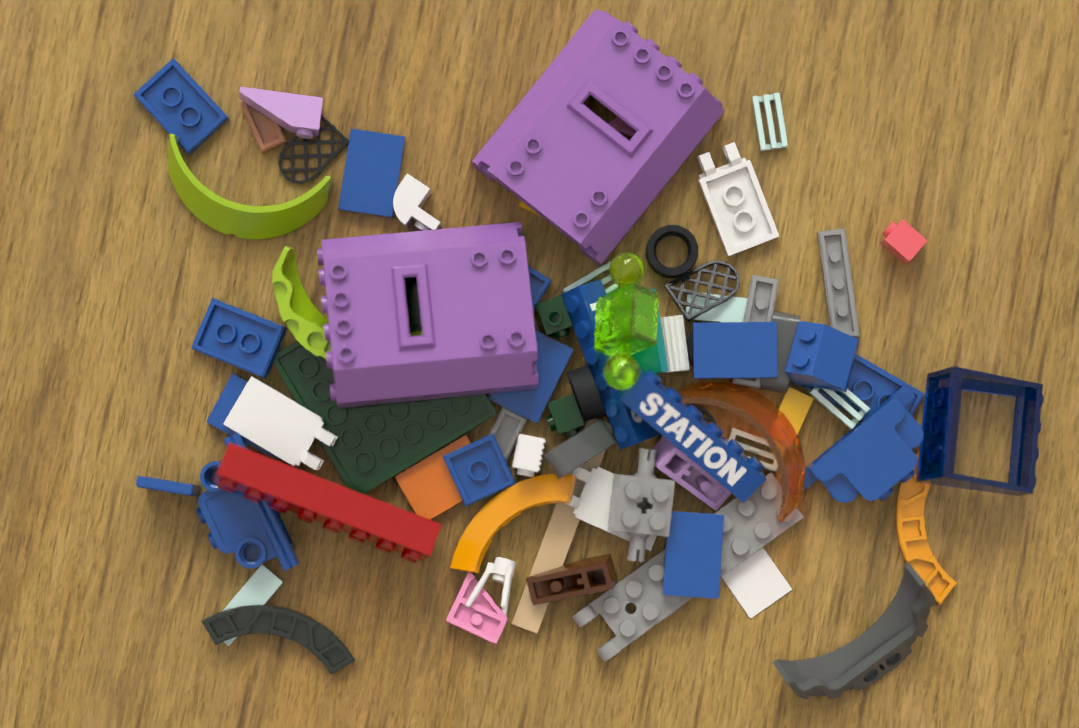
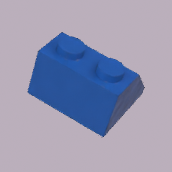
[785,321,859,392]

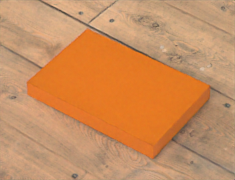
[395,435,471,520]

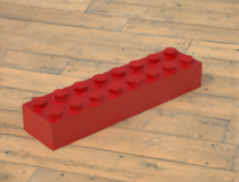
[213,443,442,563]

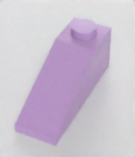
[239,87,323,139]
[652,436,731,511]

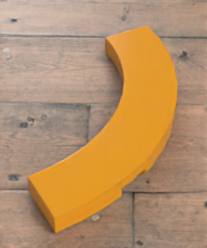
[895,449,957,605]
[450,474,576,574]

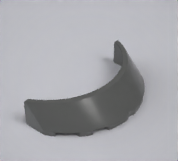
[773,562,935,699]

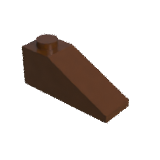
[526,554,618,605]

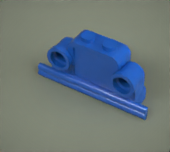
[795,384,924,503]
[196,432,300,571]

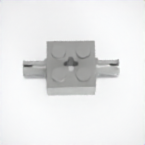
[608,448,675,562]

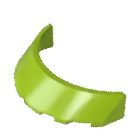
[167,133,333,240]
[272,246,422,361]

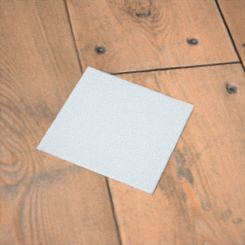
[722,548,792,619]

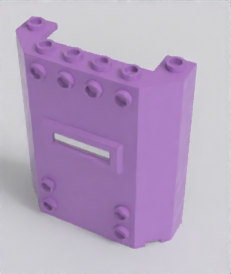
[472,9,725,267]
[317,222,539,408]

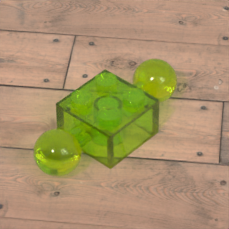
[594,252,659,390]

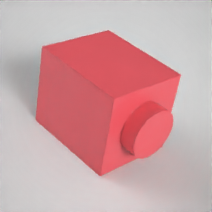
[881,219,927,264]

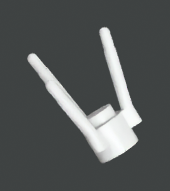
[465,557,517,617]

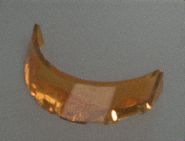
[677,382,805,524]

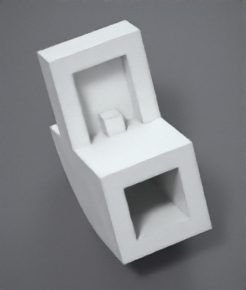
[393,173,442,231]

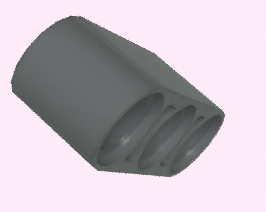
[758,311,800,394]
[544,419,617,479]

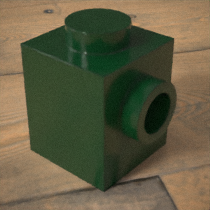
[535,295,573,339]
[546,394,585,438]

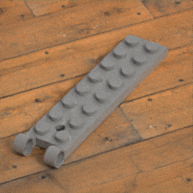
[572,472,804,662]

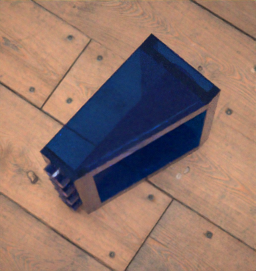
[916,366,1044,496]

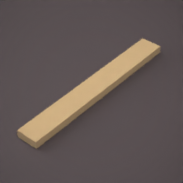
[511,418,613,633]

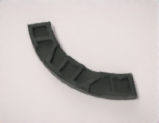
[202,605,355,674]

